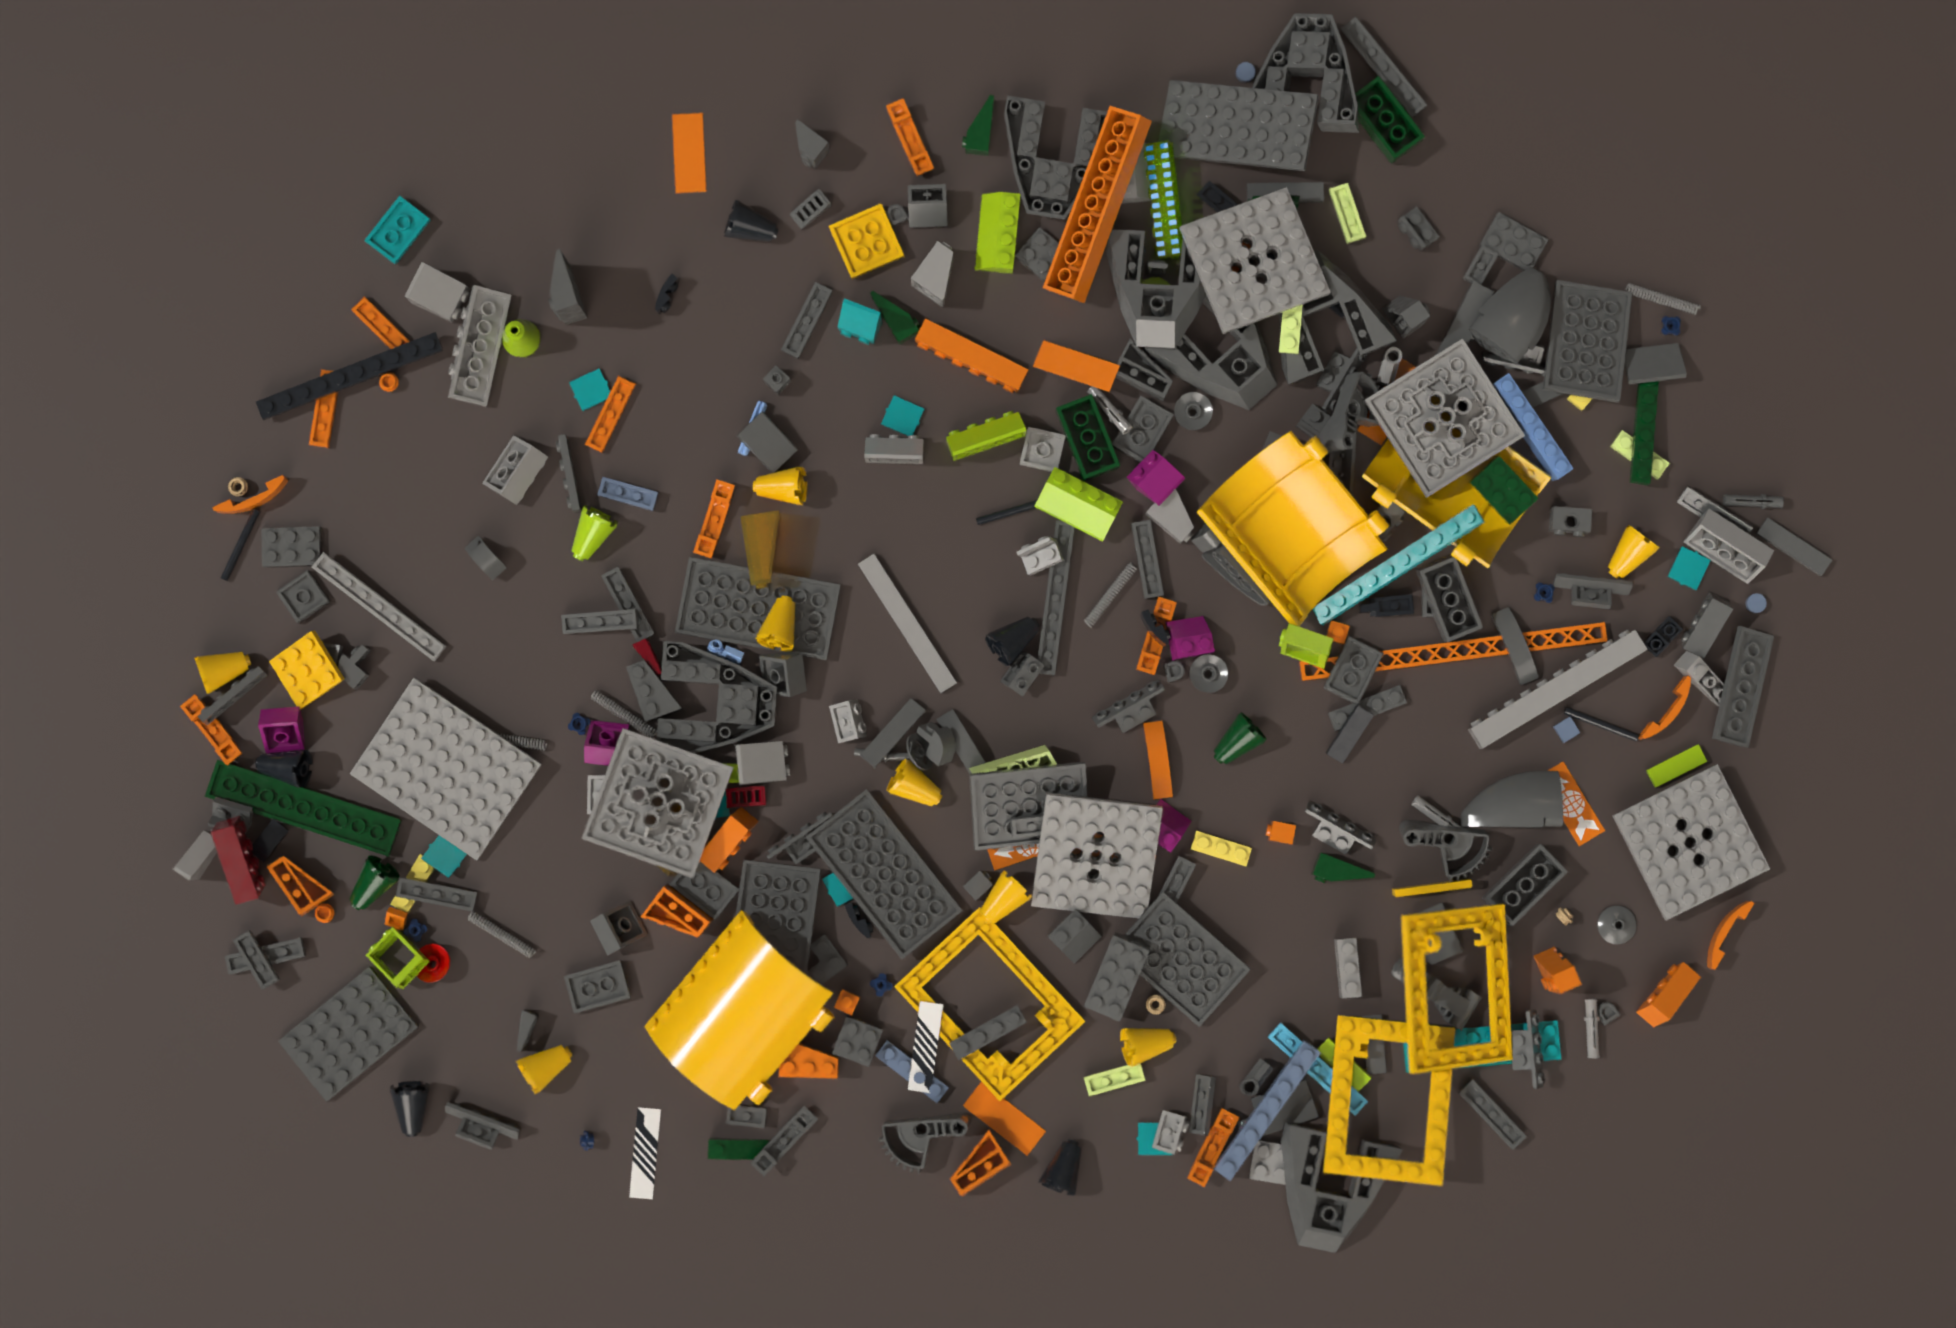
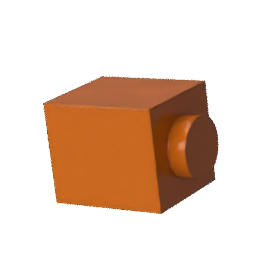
[1265,821,1296,845]
[834,989,860,1016]

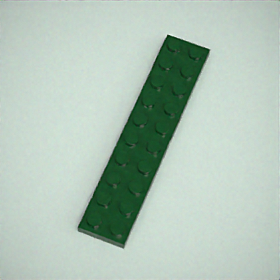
[204,760,402,857]

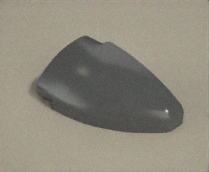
[1469,267,1551,364]
[1191,523,1271,606]
[1461,771,1563,828]

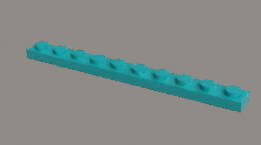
[1312,505,1485,625]

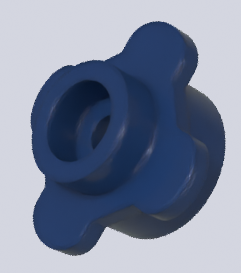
[1661,316,1681,336]
[1534,582,1555,603]
[568,713,590,735]
[404,919,427,942]
[870,973,893,997]
[580,1131,594,1151]

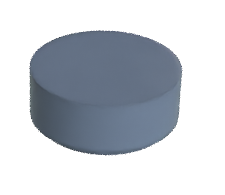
[1236,62,1255,83]
[1745,594,1766,613]

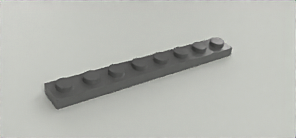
[1037,521,1075,676]

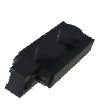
[1359,595,1414,617]

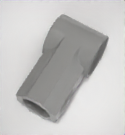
[1376,347,1402,386]

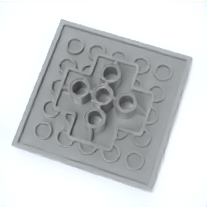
[1179,187,1331,334]
[1364,338,1525,498]
[582,729,733,878]
[1612,764,1770,920]
[1031,793,1163,919]

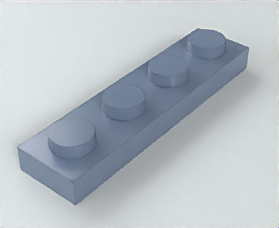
[875,1040,949,1103]

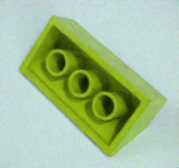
[975,192,1020,274]
[946,411,1027,461]
[1034,467,1123,542]

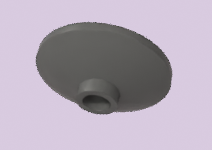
[1174,392,1213,430]
[1190,654,1228,693]
[1597,906,1636,944]

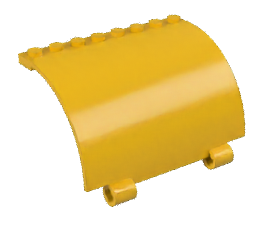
[1362,396,1551,568]
[1197,431,1389,626]
[644,910,834,1110]

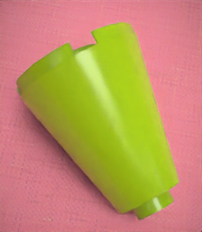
[502,319,540,357]
[571,505,618,561]

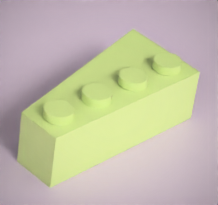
[969,745,1057,774]

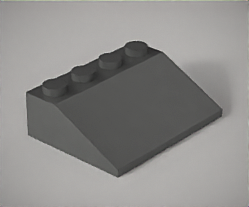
[548,249,587,325]

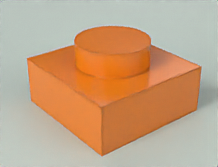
[1326,620,1350,645]
[385,907,408,931]

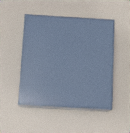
[1553,717,1580,743]

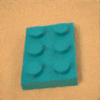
[364,196,431,265]

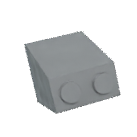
[911,241,953,307]
[405,262,470,323]
[736,741,790,785]

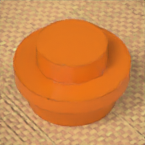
[379,373,399,392]
[315,904,335,923]

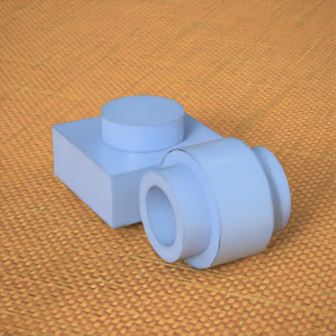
[707,639,744,665]

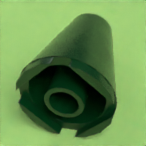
[1213,712,1267,765]
[349,855,400,910]

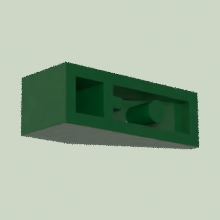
[962,95,994,156]
[870,291,920,345]
[1311,853,1375,884]
[708,1137,769,1160]

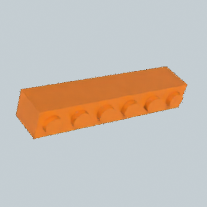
[915,319,1028,393]

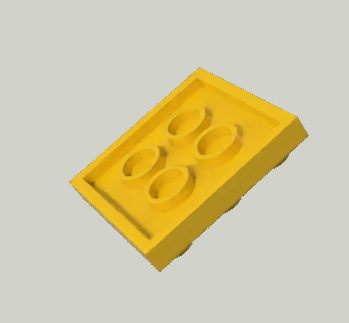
[829,204,904,279]
[269,630,345,710]

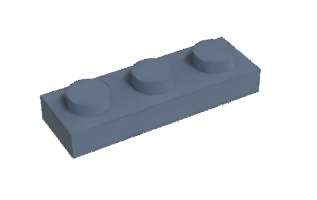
[597,477,659,511]

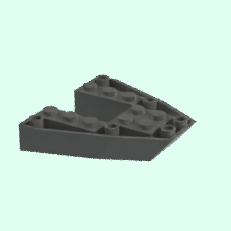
[1252,13,1359,133]
[1004,96,1107,220]
[1107,229,1206,348]
[1279,250,1397,385]
[1144,295,1277,410]
[657,641,777,753]
[1281,1122,1403,1253]

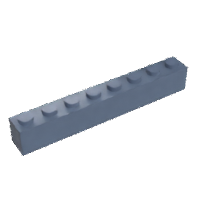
[1214,1039,1321,1181]

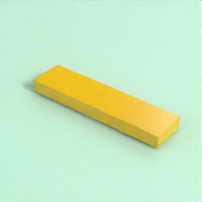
[1392,879,1472,897]

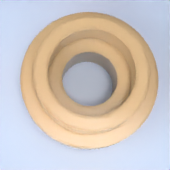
[228,477,248,497]
[1556,907,1573,926]
[1146,995,1165,1014]

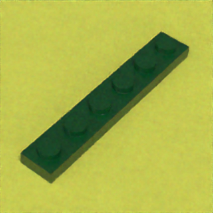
[1629,381,1659,485]

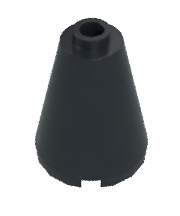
[724,200,779,242]
[985,616,1039,666]
[255,749,313,788]
[390,1081,430,1137]
[1038,1139,1081,1196]

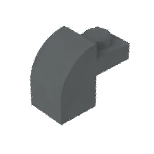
[464,536,507,581]
[338,645,371,690]
[917,722,956,766]

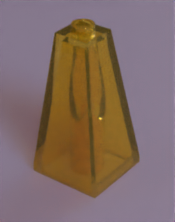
[740,510,781,589]

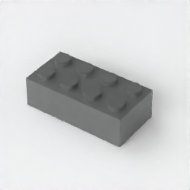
[1415,555,1483,642]
[1482,844,1568,926]
[1084,932,1151,1022]

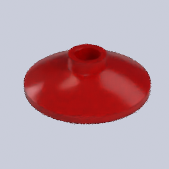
[414,944,450,983]

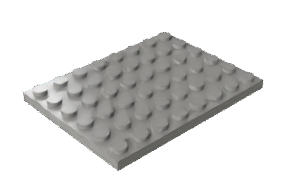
[350,678,542,860]

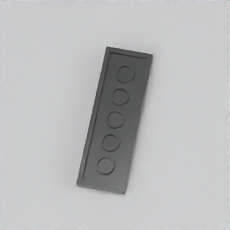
[1712,626,1774,748]

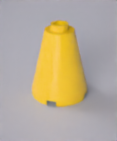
[753,467,808,505]
[1608,525,1660,579]
[756,596,795,652]
[194,652,251,694]
[886,759,942,807]
[980,870,1032,924]
[1120,1028,1176,1067]
[516,1045,572,1094]

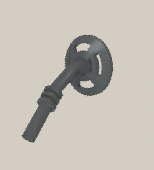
[854,733,933,770]

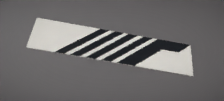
[908,1001,943,1093]
[629,1107,661,1199]

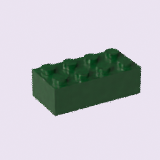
[1355,76,1425,164]
[1055,394,1120,482]

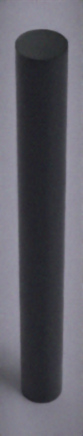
[976,500,1037,525]
[221,509,260,581]
[1564,707,1639,741]

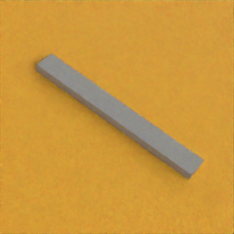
[312,552,447,662]
[858,554,957,693]

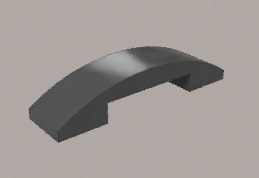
[1491,607,1539,685]
[936,709,985,774]
[750,1106,818,1177]

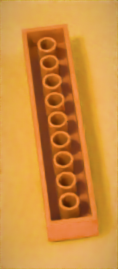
[1043,106,1152,303]

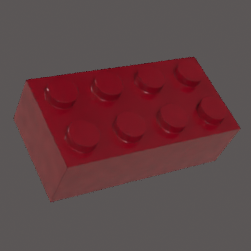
[210,816,265,905]

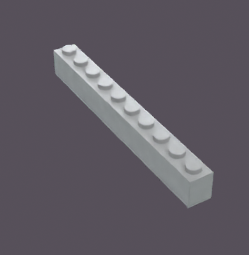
[1468,629,1648,749]

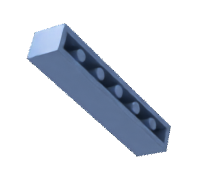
[1492,373,1574,481]

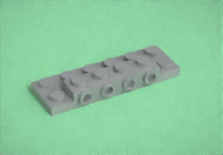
[448,285,511,407]

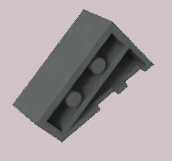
[1381,296,1430,339]
[1115,339,1173,401]
[1681,591,1733,659]
[626,660,684,722]

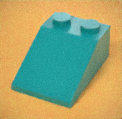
[838,298,882,345]

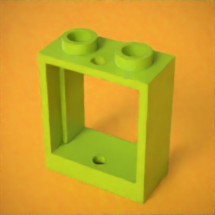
[1279,623,1333,669]
[366,927,430,990]

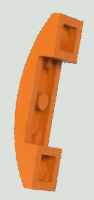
[886,98,934,176]
[212,475,289,514]
[693,479,735,559]
[1136,597,1177,675]
[1638,676,1691,740]
[180,694,242,766]
[1143,721,1173,800]
[1707,901,1754,970]
[1187,1108,1239,1187]

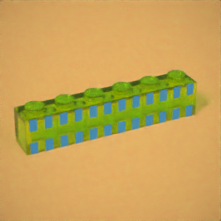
[1144,141,1183,260]

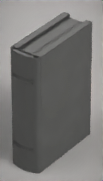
[736,411,798,473]
[1415,902,1464,965]

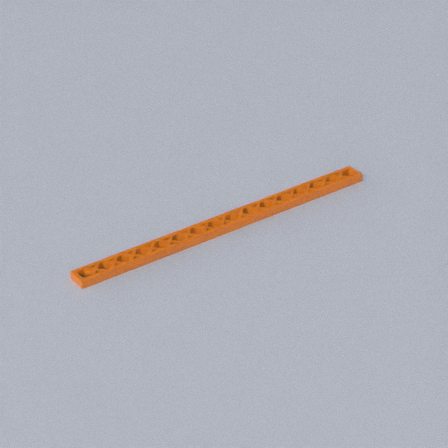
[1299,622,1607,681]

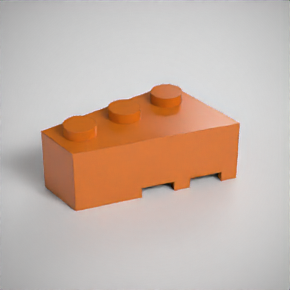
[700,807,759,873]
[267,856,334,917]
[641,884,713,937]
[1533,947,1581,994]
[1636,962,1701,1027]
[779,1043,839,1078]
[950,1130,1011,1196]

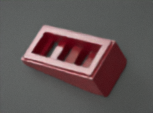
[633,639,662,676]
[726,786,766,808]

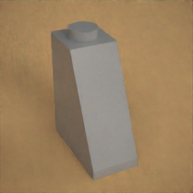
[1146,489,1194,544]
[173,829,217,880]

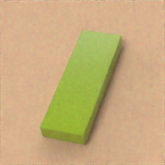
[1646,744,1707,788]
[1317,1037,1372,1092]

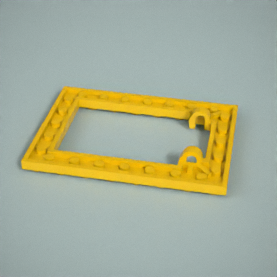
[1401,904,1512,1074]
[894,907,1085,1101]
[1323,1015,1455,1186]

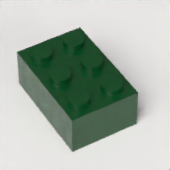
[1469,456,1539,525]

